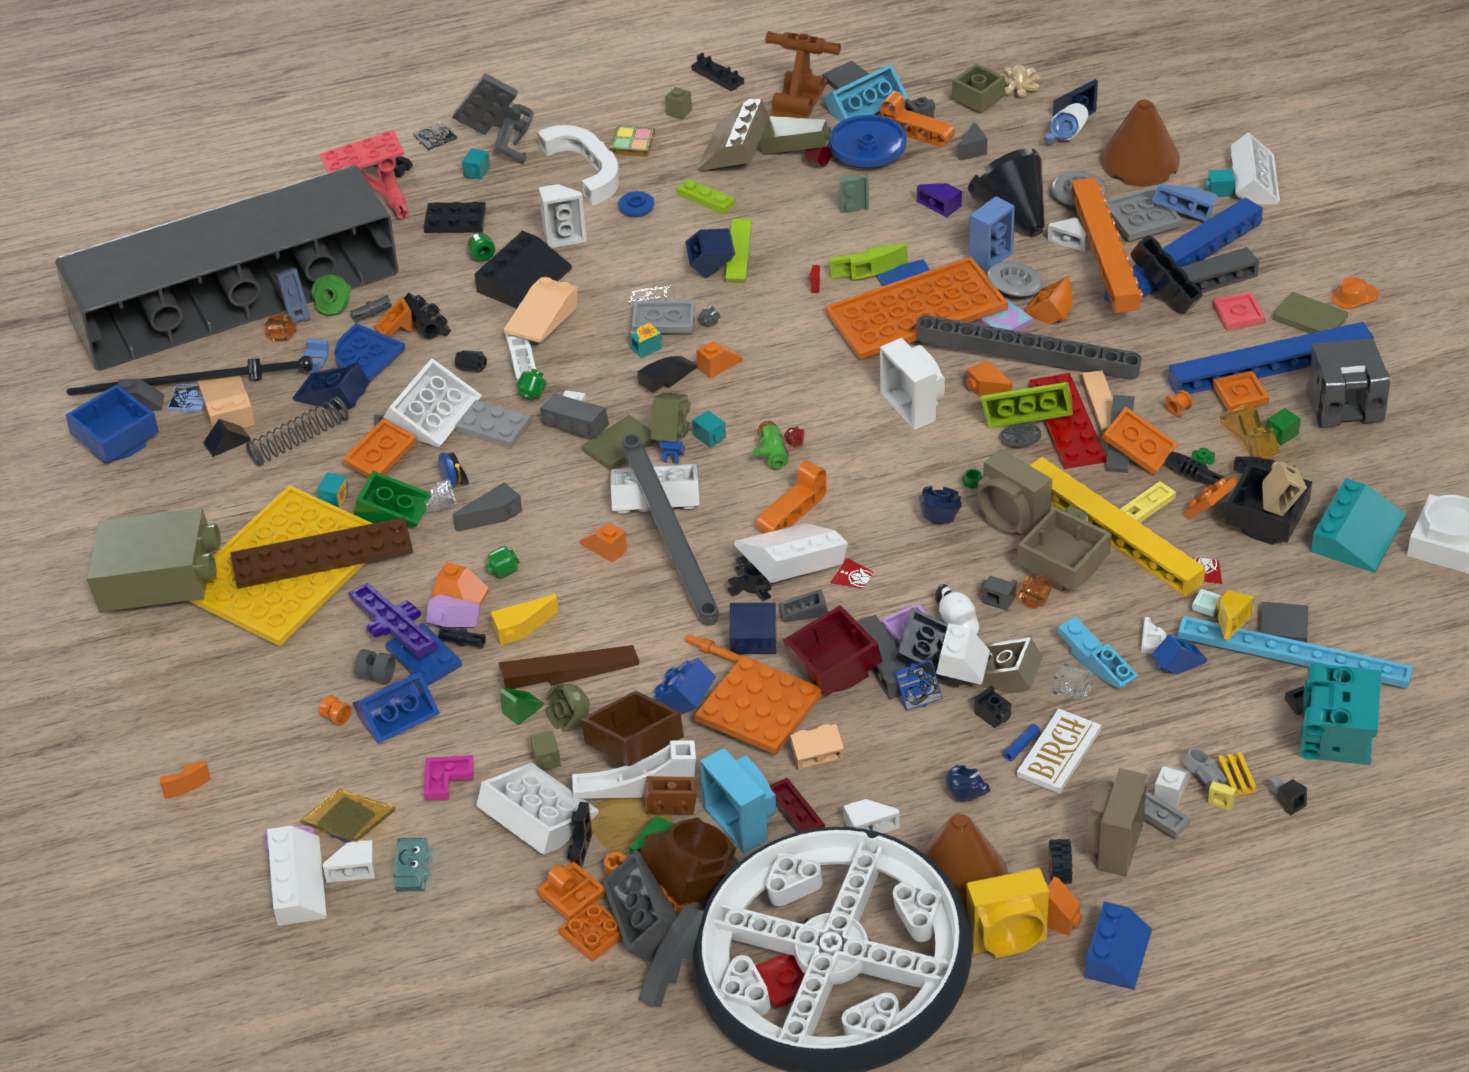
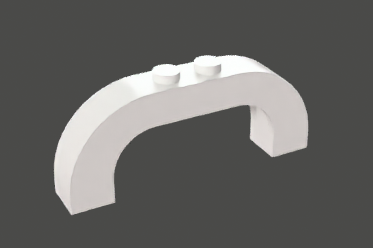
[537,125,619,206]

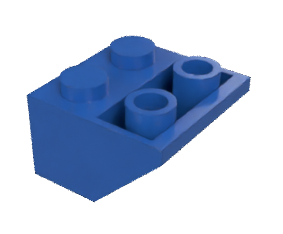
[652,658,716,714]

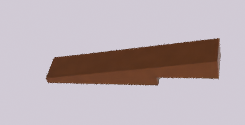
[498,645,640,689]

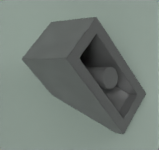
[118,379,164,411]

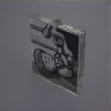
[413,121,457,151]

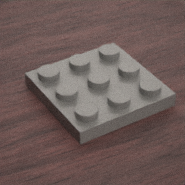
[1106,186,1183,241]

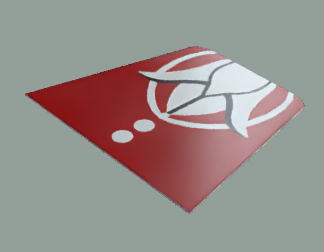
[1192,557,1223,585]
[830,558,873,589]

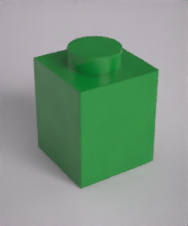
[1265,408,1301,446]

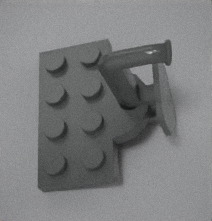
[452,73,534,164]

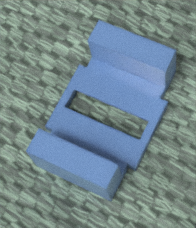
[298,338,329,373]

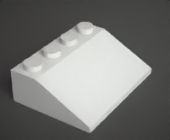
[383,358,482,448]
[611,464,700,513]
[734,523,848,583]
[476,763,599,855]

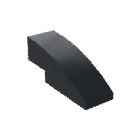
[638,356,697,393]

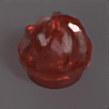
[784,426,805,448]

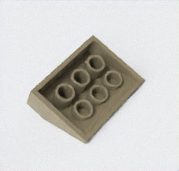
[698,98,770,171]

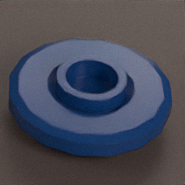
[618,191,655,216]

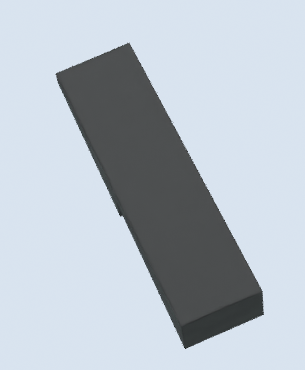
[1106,395,1135,473]

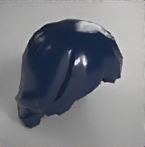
[945,765,991,802]

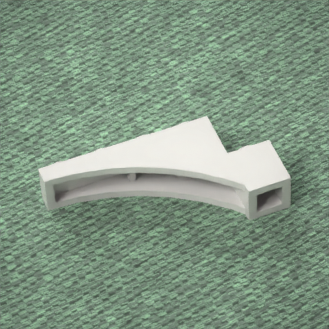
[572,740,696,799]

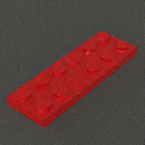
[1029,373,1106,469]

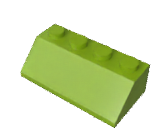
[981,382,1073,428]

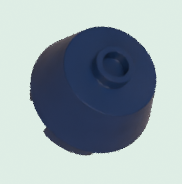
[919,486,962,524]

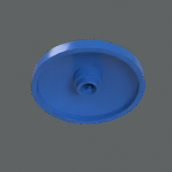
[830,115,907,167]

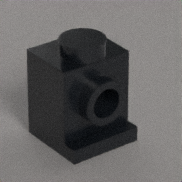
[974,686,1011,728]

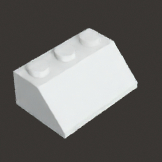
[539,184,587,248]

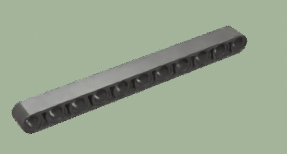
[916,315,1142,380]

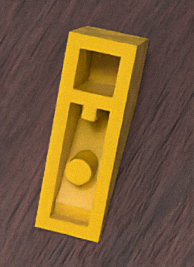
[1216,590,1254,640]
[491,594,559,646]

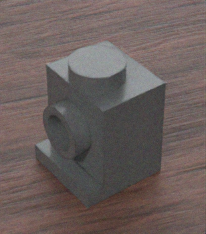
[905,96,935,118]
[980,575,1017,611]

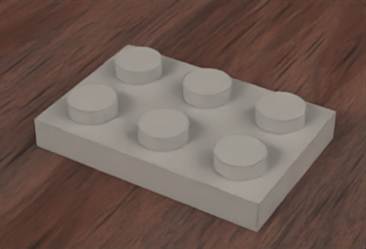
[631,301,695,334]
[455,400,531,449]

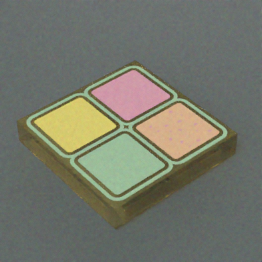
[610,126,655,157]

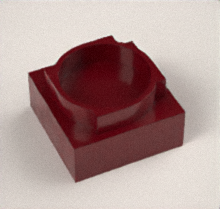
[783,605,883,697]

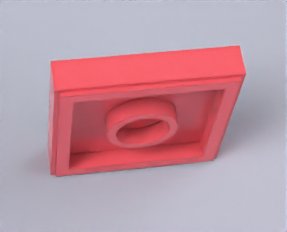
[1212,292,1266,330]

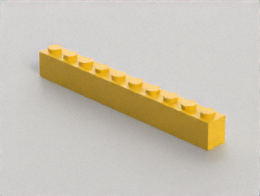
[1030,457,1205,597]

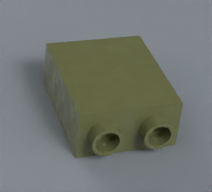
[87,508,221,612]

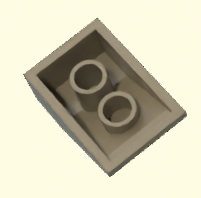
[962,637,1043,692]

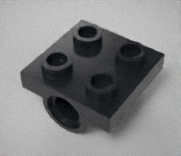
[404,292,451,339]

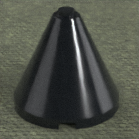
[968,148,1045,237]

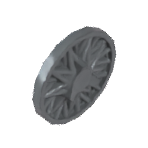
[1001,423,1041,447]

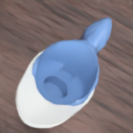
[1044,103,1088,145]

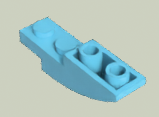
[1057,616,1139,689]

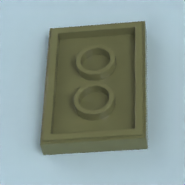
[1273,292,1349,333]
[582,415,657,471]

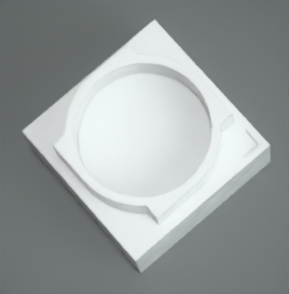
[880,338,945,430]
[1407,494,1469,574]

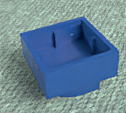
[65,384,159,463]

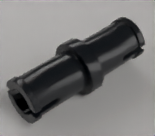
[438,627,486,648]

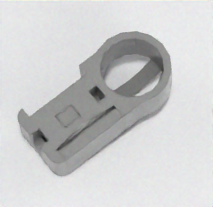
[1183,748,1227,791]

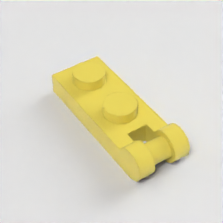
[1120,481,1176,524]

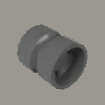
[354,649,395,684]

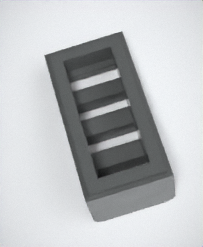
[778,589,829,622]

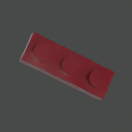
[770,778,825,832]

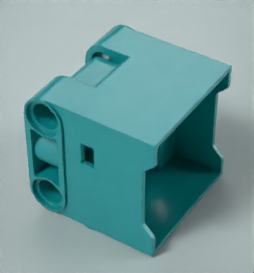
[1300,663,1381,765]

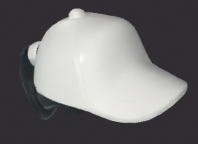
[935,584,979,634]

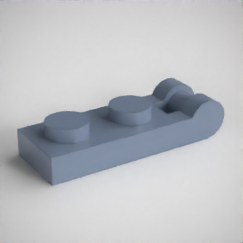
[276,268,311,327]

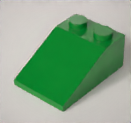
[354,471,433,527]

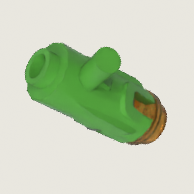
[753,421,789,469]

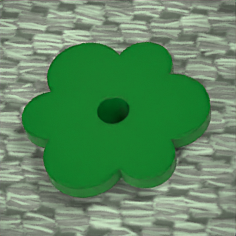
[1191,448,1215,465]

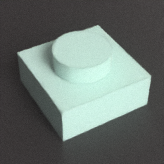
[1192,589,1221,617]

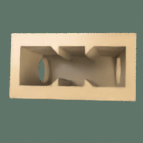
[1262,461,1306,517]

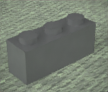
[540,393,609,439]

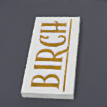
[1017,708,1101,794]

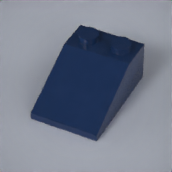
[292,363,370,410]

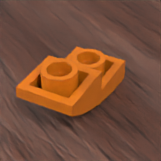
[160,761,211,799]

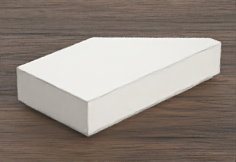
[1141,617,1166,654]

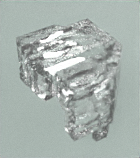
[424,479,457,515]

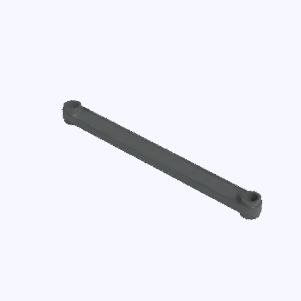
[622,434,719,626]

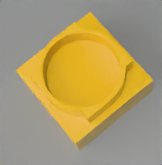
[966,868,1049,959]

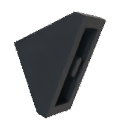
[203,419,251,457]

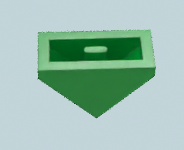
[499,687,544,725]

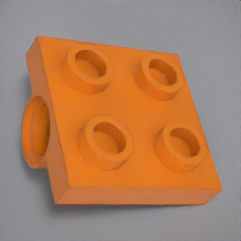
[537,861,607,921]

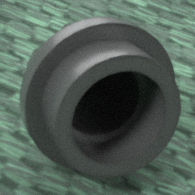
[700,305,721,326]

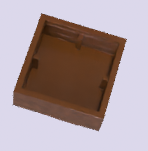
[581,690,684,768]
[640,817,739,905]

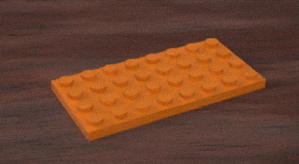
[825,257,1008,360]

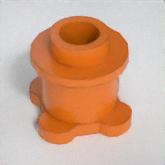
[1165,390,1193,418]

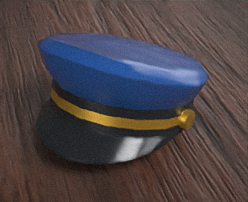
[438,452,469,491]

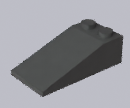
[602,850,678,962]

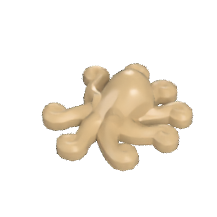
[1000,65,1041,97]

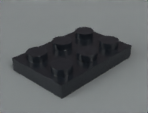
[424,202,486,233]

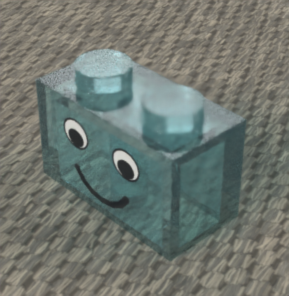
[393,838,433,892]

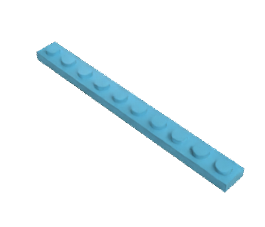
[1178,616,1413,689]

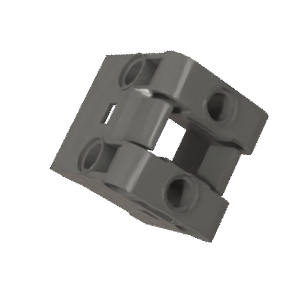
[1306,338,1390,428]

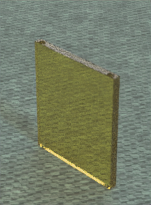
[300,788,396,842]
[591,797,672,853]

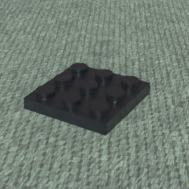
[895,607,962,688]

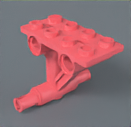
[320,130,409,219]

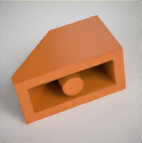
[696,341,743,379]
[966,360,1012,397]
[580,522,627,563]
[1047,877,1083,936]

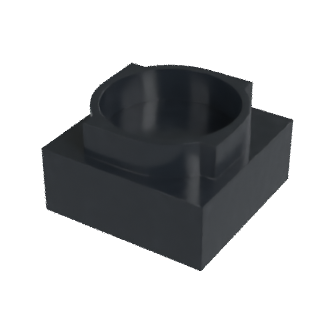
[1224,463,1312,545]

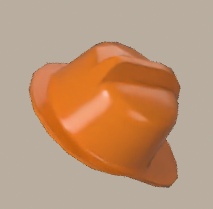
[1332,277,1379,308]

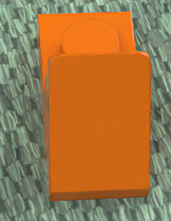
[375,297,412,337]

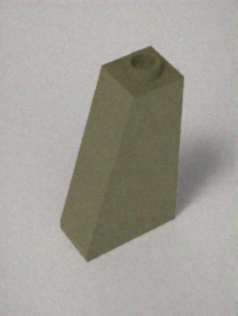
[759,116,832,155]

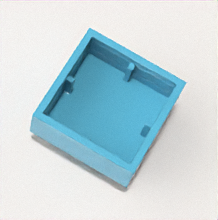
[700,748,776,854]

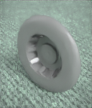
[1051,171,1106,206]
[987,261,1043,297]

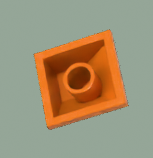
[1023,276,1073,324]
[431,562,489,604]

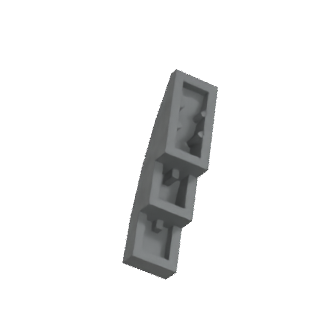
[639,905,704,1007]

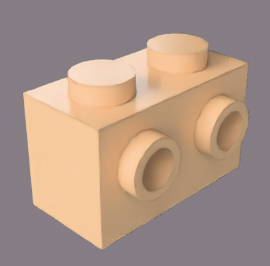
[790,724,844,770]

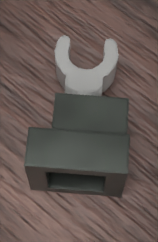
[1268,775,1307,815]

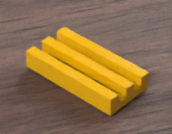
[1218,752,1257,796]

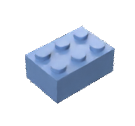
[969,196,1015,272]

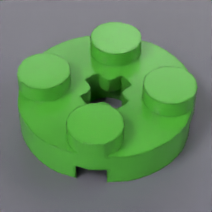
[312,274,351,315]

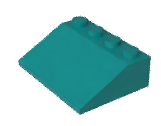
[1311,478,1406,573]

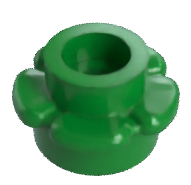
[962,469,983,489]

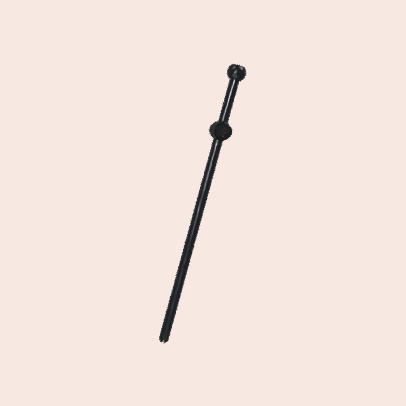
[66,356,313,395]

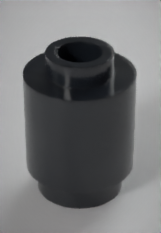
[455,350,487,372]

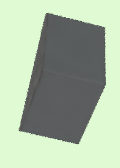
[959,123,987,161]

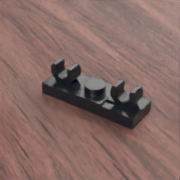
[691,52,744,92]

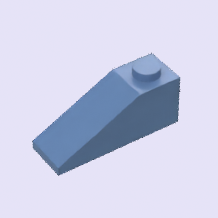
[1152,184,1217,221]

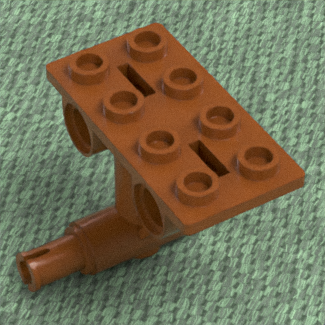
[765,31,841,119]

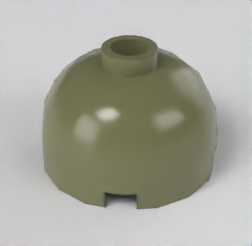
[546,684,590,732]

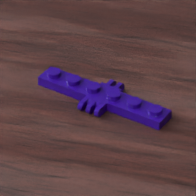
[349,582,438,658]

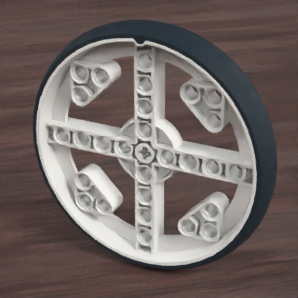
[693,827,973,1072]

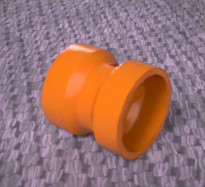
[319,695,352,726]

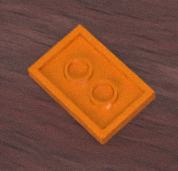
[1101,407,1178,475]
[343,418,417,478]

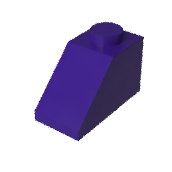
[917,183,962,218]

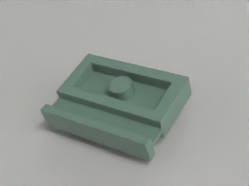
[839,174,869,213]

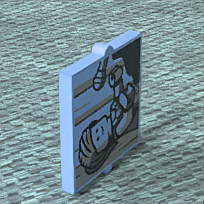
[168,383,204,412]

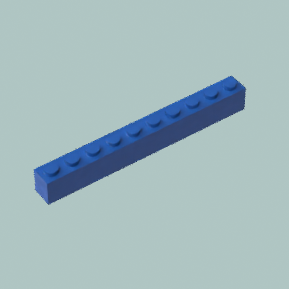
[1104,197,1263,304]
[1168,322,1374,394]

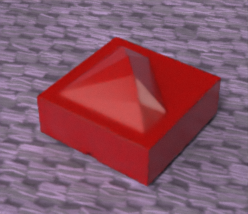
[808,265,820,293]

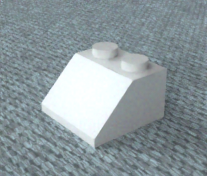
[936,623,990,685]

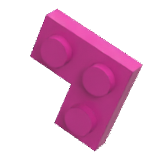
[424,755,474,800]

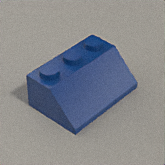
[352,671,440,744]
[1085,901,1152,990]

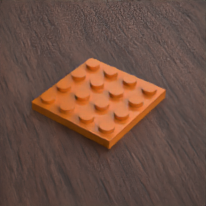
[695,655,823,755]

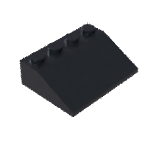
[474,230,572,309]

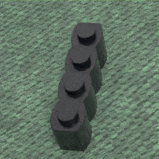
[1130,235,1203,314]

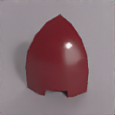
[804,145,832,167]

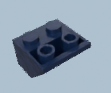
[685,228,735,278]

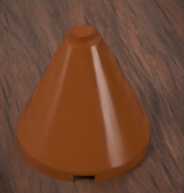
[1102,99,1180,186]
[920,814,1008,908]

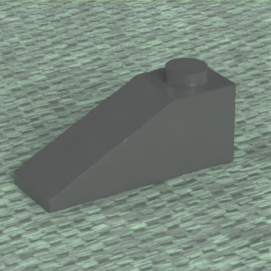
[453,483,522,531]

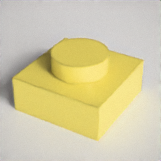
[1208,781,1236,811]

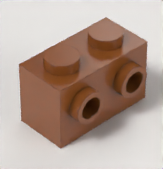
[644,776,697,815]

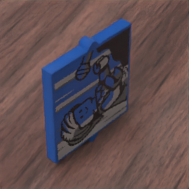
[894,659,943,710]

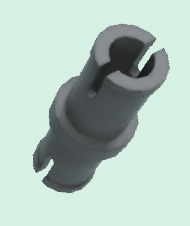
[350,295,392,323]

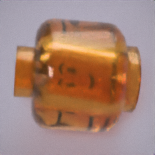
[264,315,297,342]
[1019,574,1052,609]

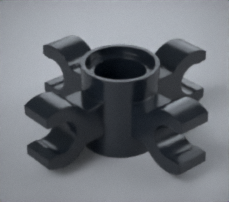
[728,556,771,601]

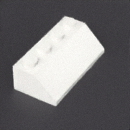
[1231,132,1280,204]
[267,826,327,926]

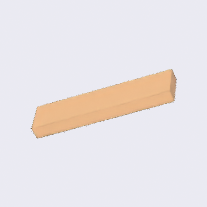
[1082,370,1113,434]

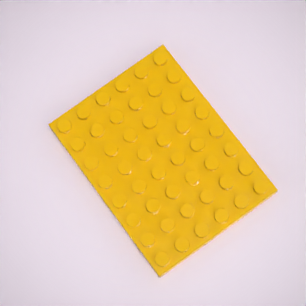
[188,485,373,646]

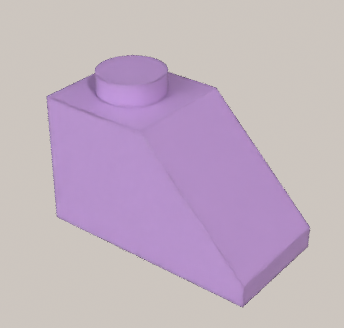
[426,594,481,627]

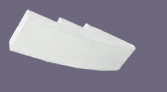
[504,326,536,382]

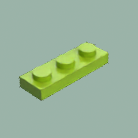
[677,179,735,215]

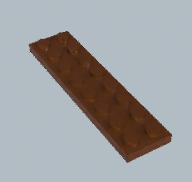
[230,517,413,589]

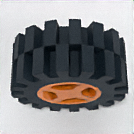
[1049,839,1073,884]

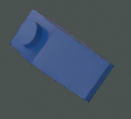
[1152,634,1207,675]

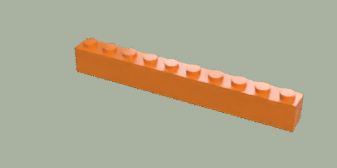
[1072,177,1143,313]

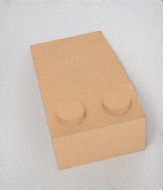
[504,277,578,343]
[197,376,255,428]

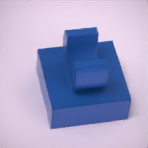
[660,441,685,464]

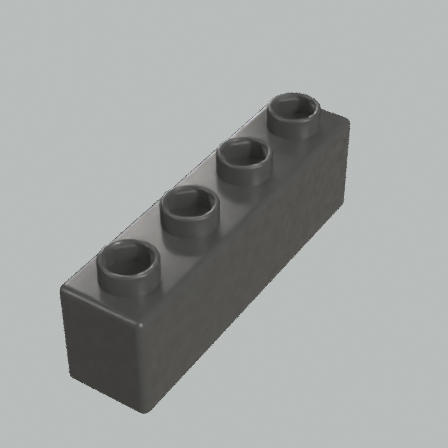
[55,165,399,371]

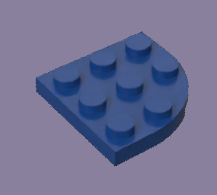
[335,323,405,382]

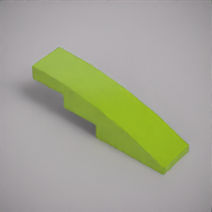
[726,218,752,283]

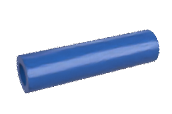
[1003,724,1040,761]

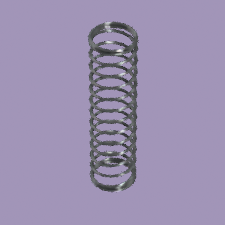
[246,396,349,466]

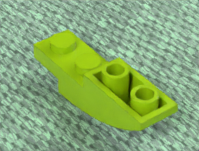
[829,243,908,280]

